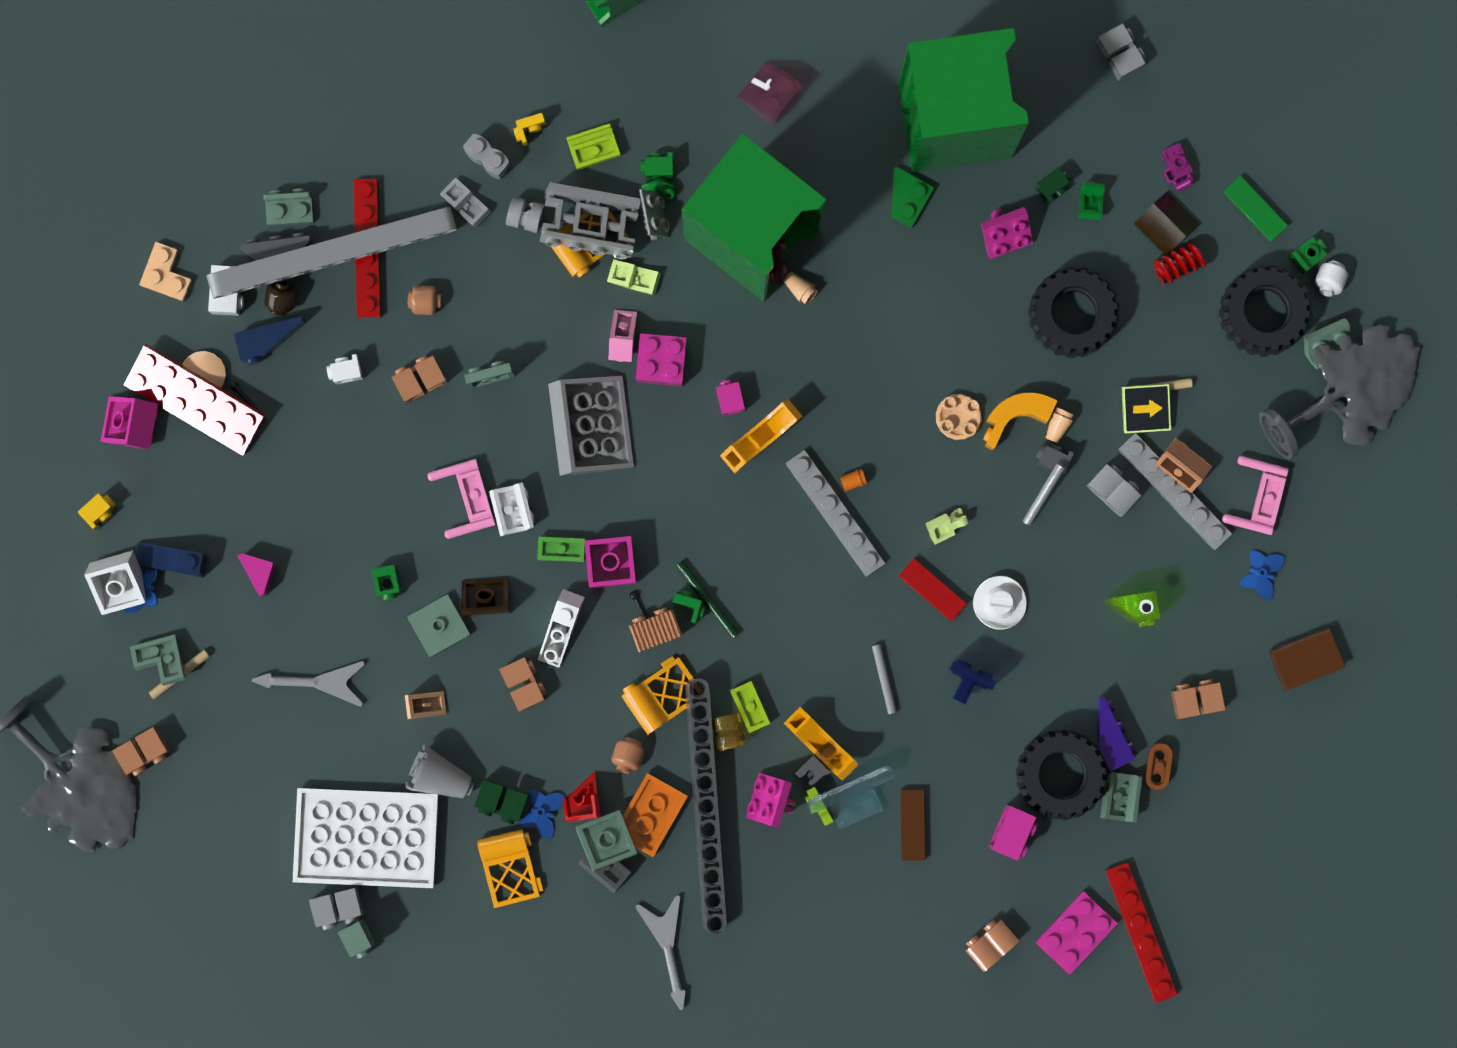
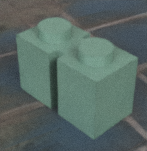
[338,919,376,959]

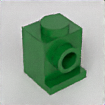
[640,152,673,180]
[1288,237,1327,274]
[371,565,401,601]

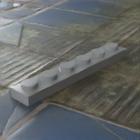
[1118,433,1232,550]
[785,450,885,577]

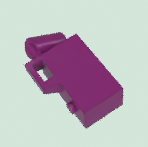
[1161,143,1194,192]

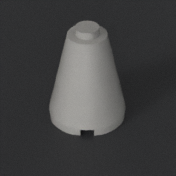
[406,745,474,799]

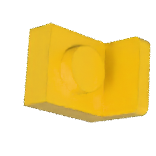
[513,113,546,146]

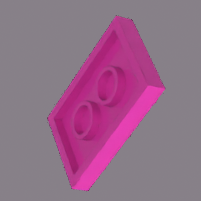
[1035,891,1118,975]

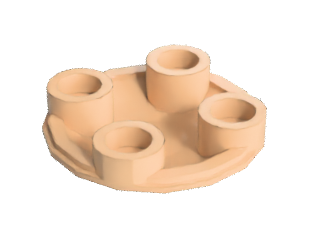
[182,351,226,388]
[936,394,981,440]

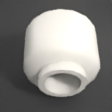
[1314,261,1349,297]

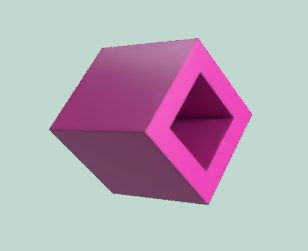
[716,380,745,417]

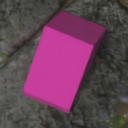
[237,553,276,598]

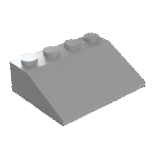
[548,376,634,476]

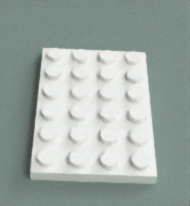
[293,788,439,888]

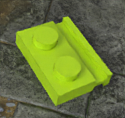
[566,123,621,171]

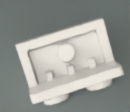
[489,483,534,536]

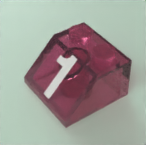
[737,61,803,126]

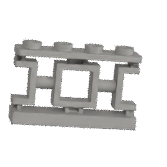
[540,182,641,259]

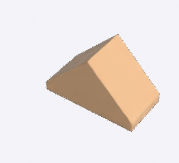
[405,691,447,719]

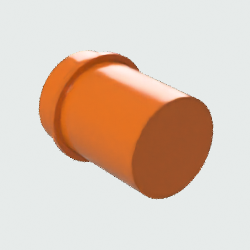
[840,469,867,492]

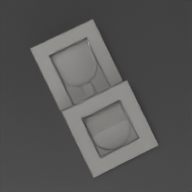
[440,178,491,228]

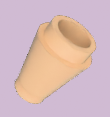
[783,272,818,305]
[1045,407,1073,443]

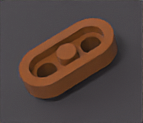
[1145,743,1173,790]

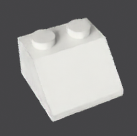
[84,551,146,615]

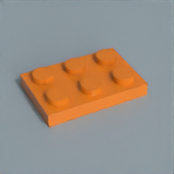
[622,773,688,857]

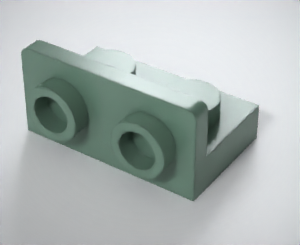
[263,189,314,226]
[1303,318,1353,369]

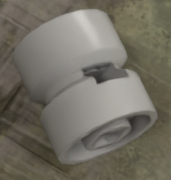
[506,196,545,233]

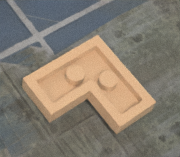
[139,242,192,302]

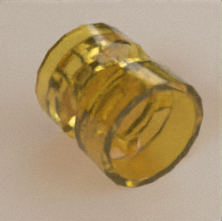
[712,713,747,751]

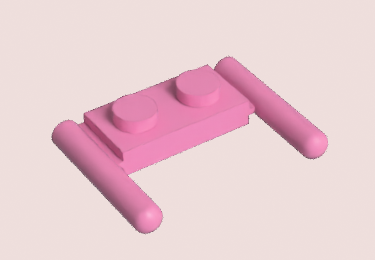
[1222,456,1289,535]
[428,459,495,539]

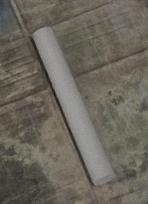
[1023,463,1065,526]
[872,644,897,714]

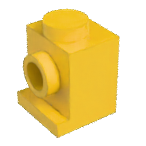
[78,493,116,531]

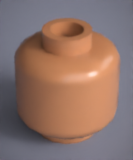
[408,285,442,316]
[611,737,645,774]

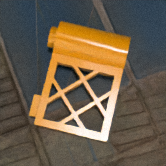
[552,210,629,278]
[621,656,702,735]
[477,829,543,908]

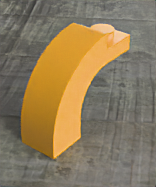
[983,393,1057,450]
[784,707,859,781]

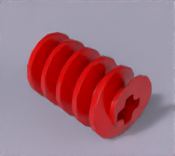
[1153,243,1206,287]

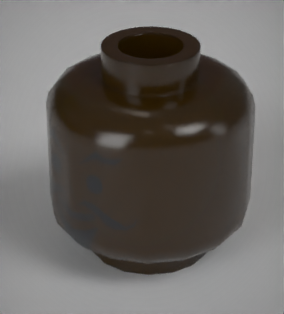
[264,280,296,315]

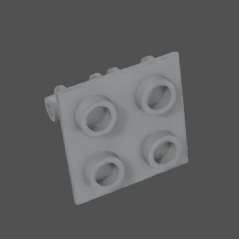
[639,189,670,241]

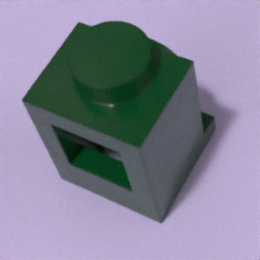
[1034,168,1072,206]

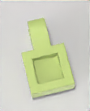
[925,508,968,545]

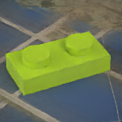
[730,681,770,733]

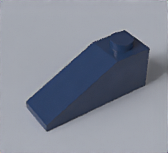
[234,316,305,365]
[136,542,207,578]

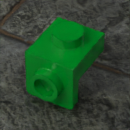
[1078,182,1105,220]
[672,590,705,624]

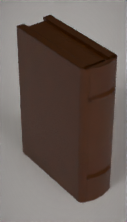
[1269,627,1345,691]

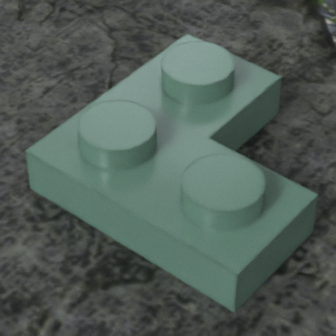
[130,634,186,686]

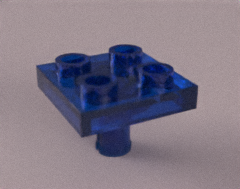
[947,659,996,705]

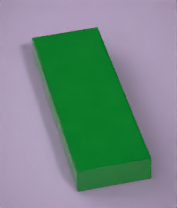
[1222,176,1288,242]

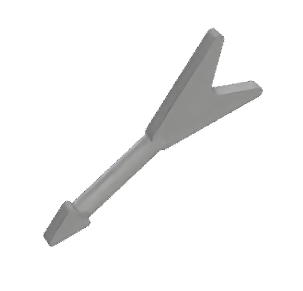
[252,661,365,707]
[636,895,685,1010]

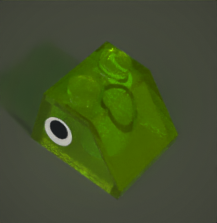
[1104,591,1160,627]

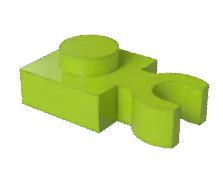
[804,786,833,826]

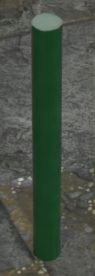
[675,561,739,639]

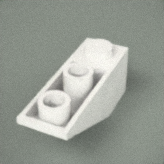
[538,589,585,668]

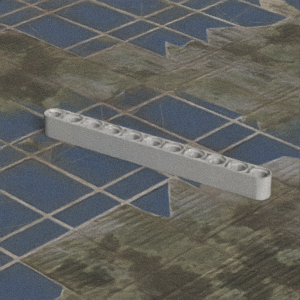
[206,207,457,299]

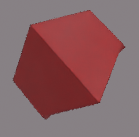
[562,771,602,822]

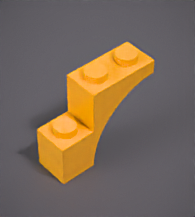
[720,399,802,473]

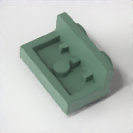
[1100,772,1142,823]

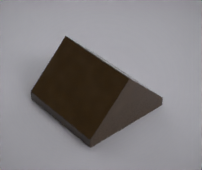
[1134,191,1199,255]
[461,577,511,617]

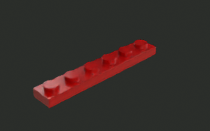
[353,179,381,318]
[1105,862,1177,1003]

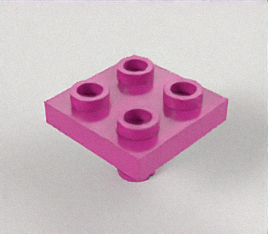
[981,207,1033,259]
[746,773,796,828]

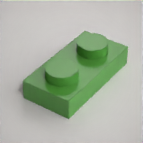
[537,537,585,562]

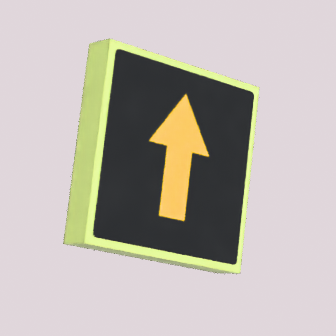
[1122,383,1171,433]

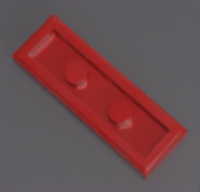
[898,558,966,621]

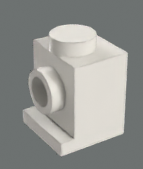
[326,354,363,385]

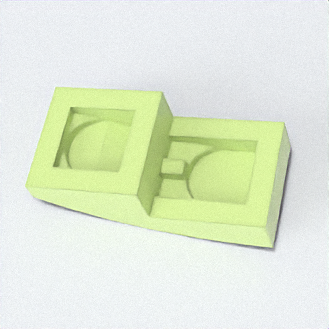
[607,259,661,296]

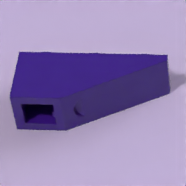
[1097,696,1136,772]

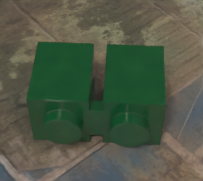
[474,780,529,824]

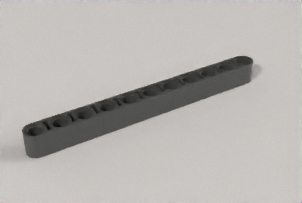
[685,678,727,935]

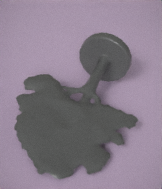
[1259,324,1420,460]
[0,696,137,853]

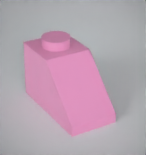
[608,310,637,362]

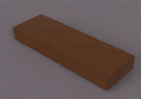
[900,790,925,861]

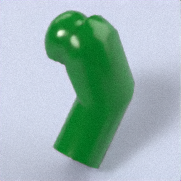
[641,178,676,199]

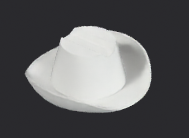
[973,576,1027,630]

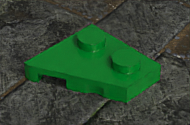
[891,166,934,229]

